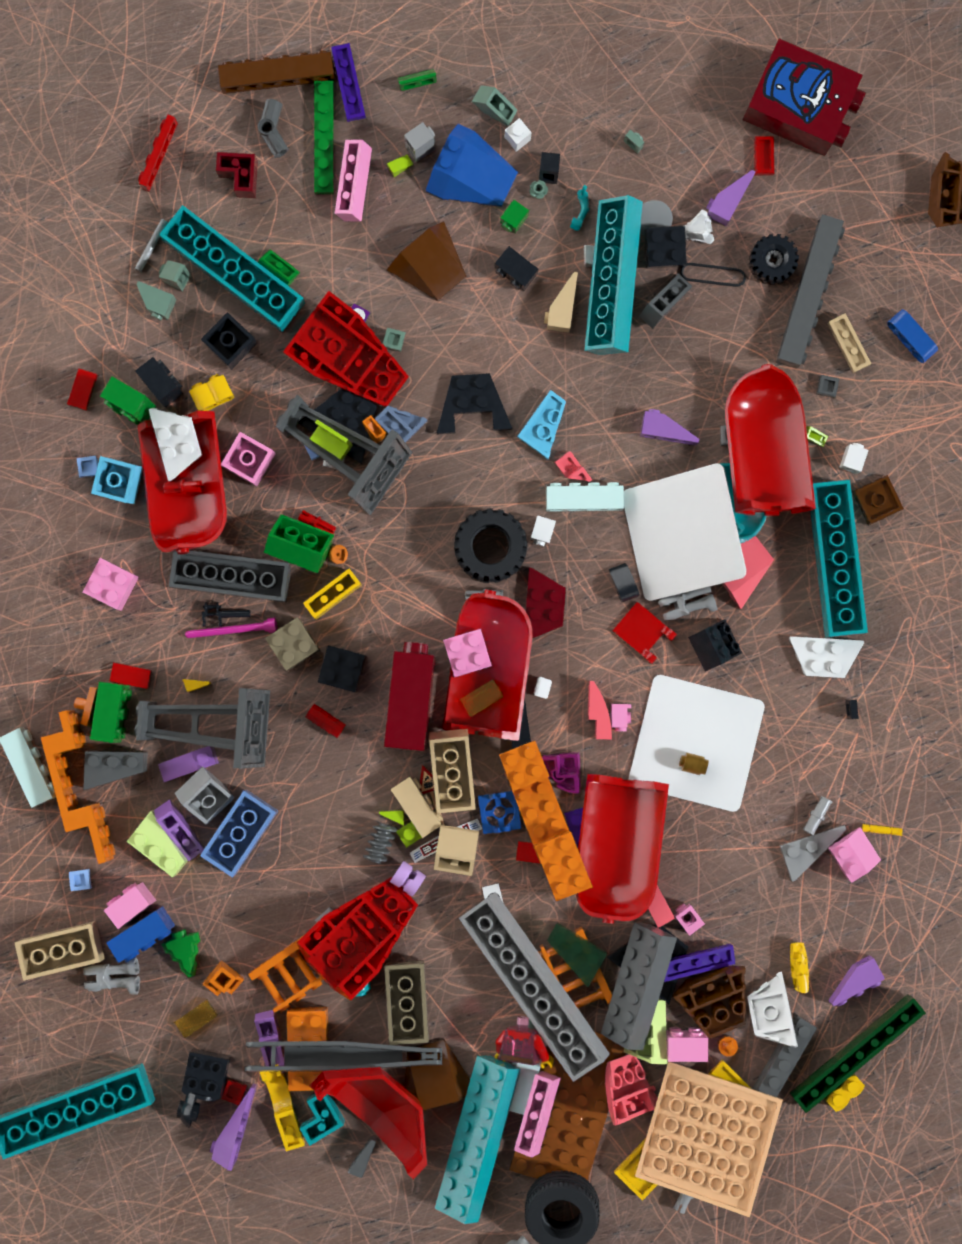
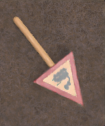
[420,765,445,825]

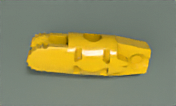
[790,942,809,994]

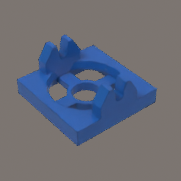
[478,791,522,834]

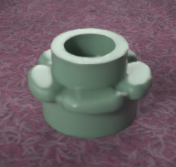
[530,180,548,199]

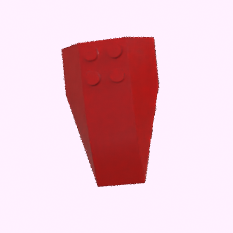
[283,291,409,407]
[297,877,418,1001]

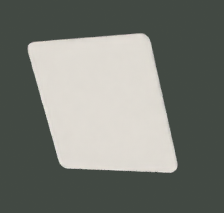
[624,463,746,601]
[629,675,765,812]

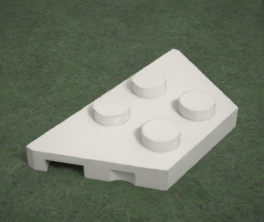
[149,408,202,481]
[789,636,864,678]
[747,972,798,1048]

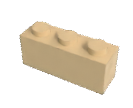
[391,776,443,838]

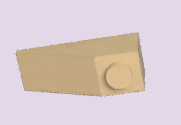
[544,272,578,333]

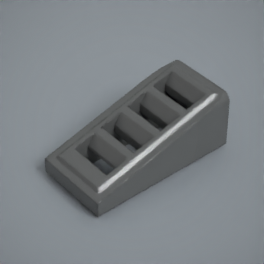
[348,1135,377,1178]

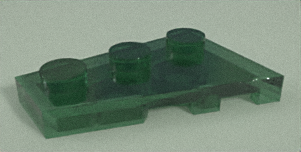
[547,922,608,987]

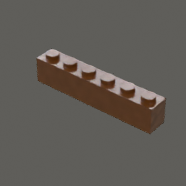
[218,50,335,94]

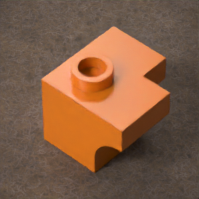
[203,960,244,996]

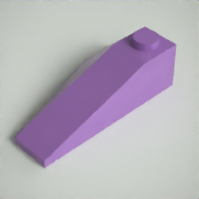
[210,1083,257,1171]

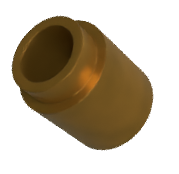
[679,752,709,776]

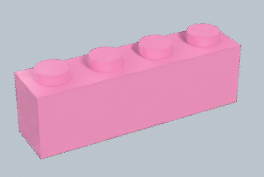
[335,140,372,222]
[514,1071,560,1158]

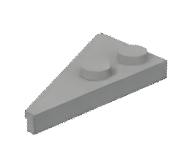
[779,825,846,882]

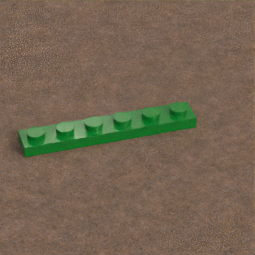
[314,81,334,194]

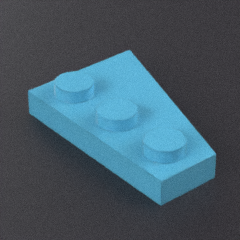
[517,390,566,459]

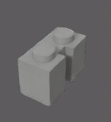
[404,122,435,163]

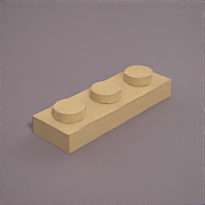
[827,313,871,373]

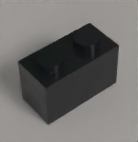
[494,246,539,291]

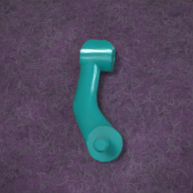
[570,185,589,231]

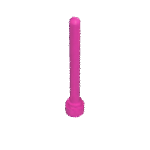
[185,617,278,638]

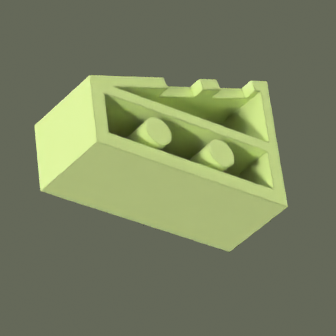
[127,809,188,878]
[624,999,667,1064]

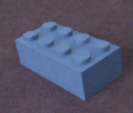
[200,790,278,877]

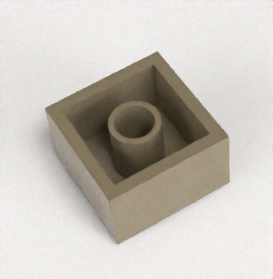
[265,617,320,671]

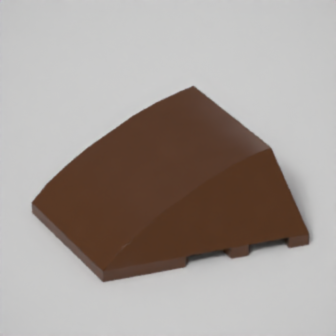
[928,152,962,228]
[387,221,466,301]
[672,966,746,1039]
[404,1039,470,1110]

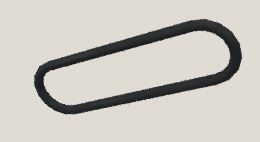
[680,263,746,287]

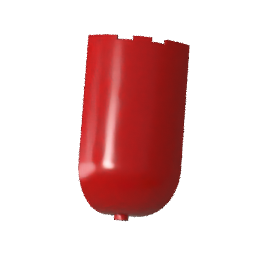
[725,364,816,516]
[137,411,227,554]
[442,590,533,741]
[576,774,669,924]

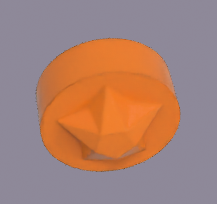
[328,545,348,564]
[718,1036,738,1056]

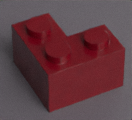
[216,152,258,198]

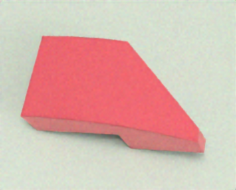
[554,451,592,482]

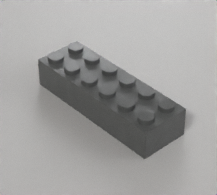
[169,550,291,603]
[601,922,677,1050]

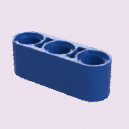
[887,309,938,363]

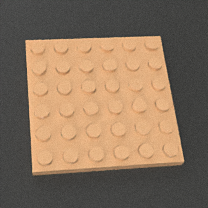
[635,1062,783,1217]

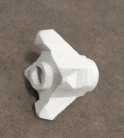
[683,210,714,244]

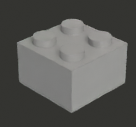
[175,766,234,825]

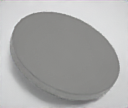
[640,200,673,236]

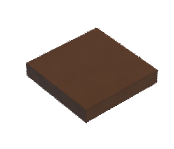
[852,475,904,526]

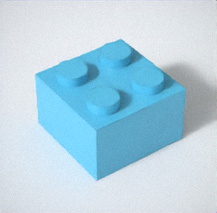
[91,456,143,504]

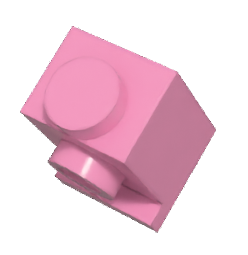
[610,704,631,731]
[674,903,705,936]

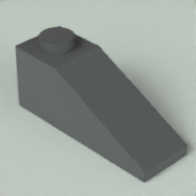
[639,274,692,329]

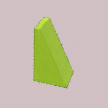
[387,155,414,177]
[806,426,828,447]
[379,810,404,825]

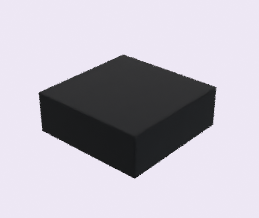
[845,700,859,719]

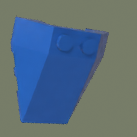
[426,124,518,207]

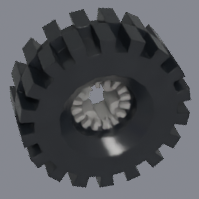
[749,234,799,285]

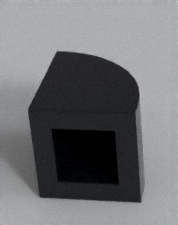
[539,152,560,184]

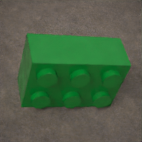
[100,376,156,425]
[264,514,334,573]
[90,682,132,743]

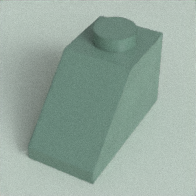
[472,85,518,126]
[159,260,191,292]
[137,281,177,321]

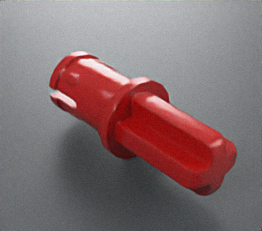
[163,480,203,495]
[298,510,336,534]

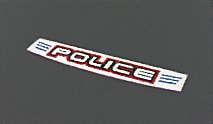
[410,819,482,863]

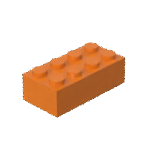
[287,1007,329,1091]

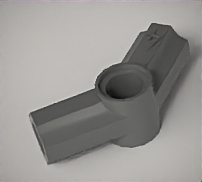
[258,99,289,158]

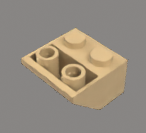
[434,825,479,876]

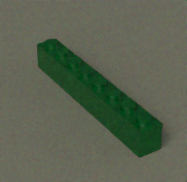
[790,994,926,1113]

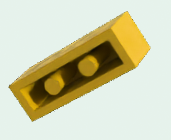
[303,568,362,620]

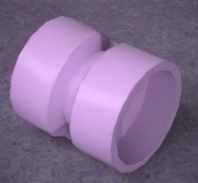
[390,861,426,897]

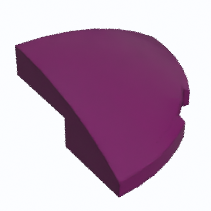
[542,752,581,793]

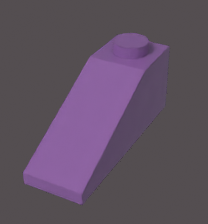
[706,170,755,226]
[640,409,699,446]
[158,746,219,782]
[154,800,204,861]

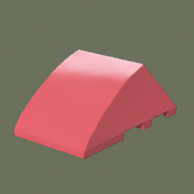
[722,536,774,610]
[605,1055,658,1126]

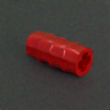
[305,704,346,738]

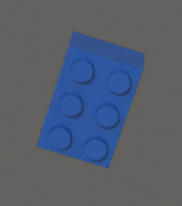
[106,906,175,963]

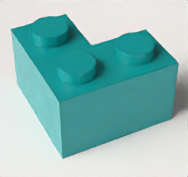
[300,1093,345,1146]

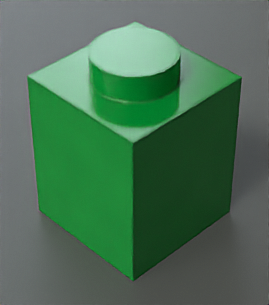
[500,200,529,234]

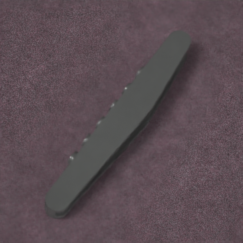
[245,1041,442,1072]

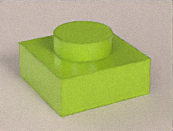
[397,821,422,848]

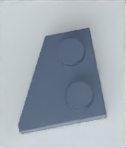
[375,406,428,443]

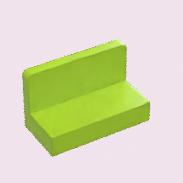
[310,420,353,461]

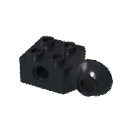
[176,1048,231,1128]

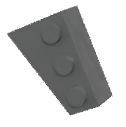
[84,751,148,790]

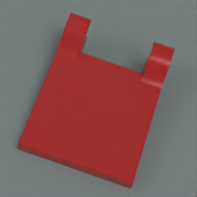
[612,602,677,664]

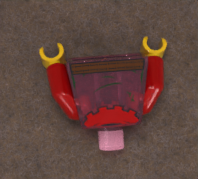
[494,1016,554,1069]

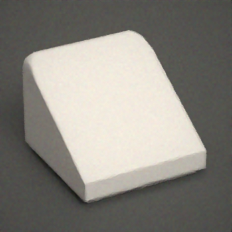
[584,245,594,267]
[533,677,552,699]

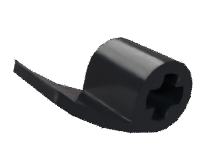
[609,563,640,603]

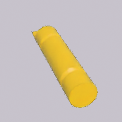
[862,824,902,836]

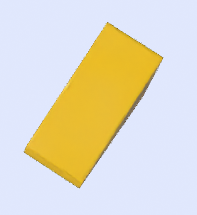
[183,679,211,692]

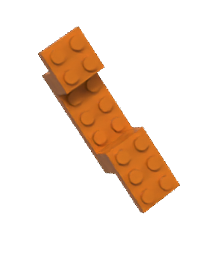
[41,710,115,864]
[499,740,592,902]

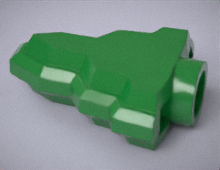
[161,929,201,978]

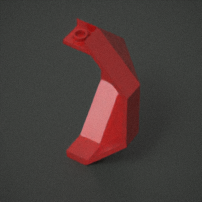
[309,1067,427,1180]

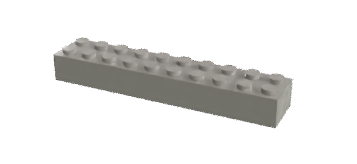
[459,892,610,1082]

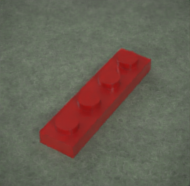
[138,114,178,192]

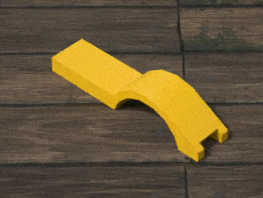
[260,1064,305,1151]

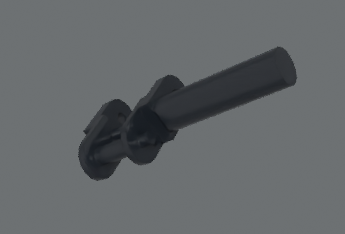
[202,602,251,627]

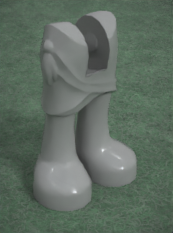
[658,586,718,621]
[83,957,140,995]

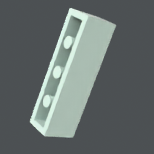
[546,482,624,512]
[0,728,56,808]
[509,1033,547,1115]

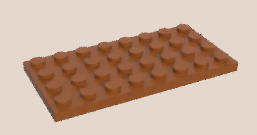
[509,1031,626,1180]

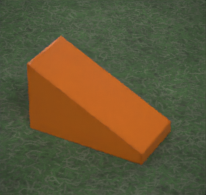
[362,415,386,443]

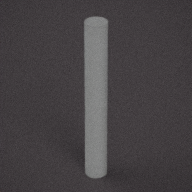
[135,219,168,272]

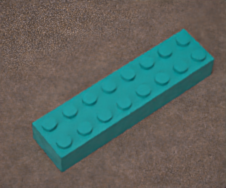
[585,195,643,355]
[159,205,305,332]
[810,480,868,638]
[435,1056,521,1224]
[0,1063,156,1160]

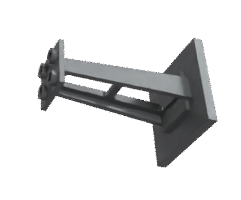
[275,395,413,516]
[134,688,270,769]

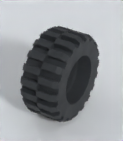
[454,508,527,583]

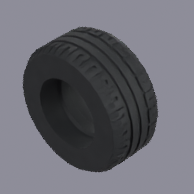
[524,1170,600,1244]

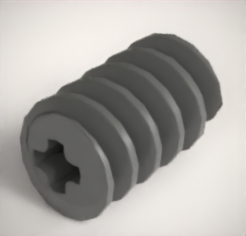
[363,821,397,864]

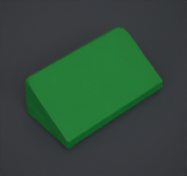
[397,69,437,91]
[258,249,300,286]

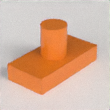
[74,687,98,726]

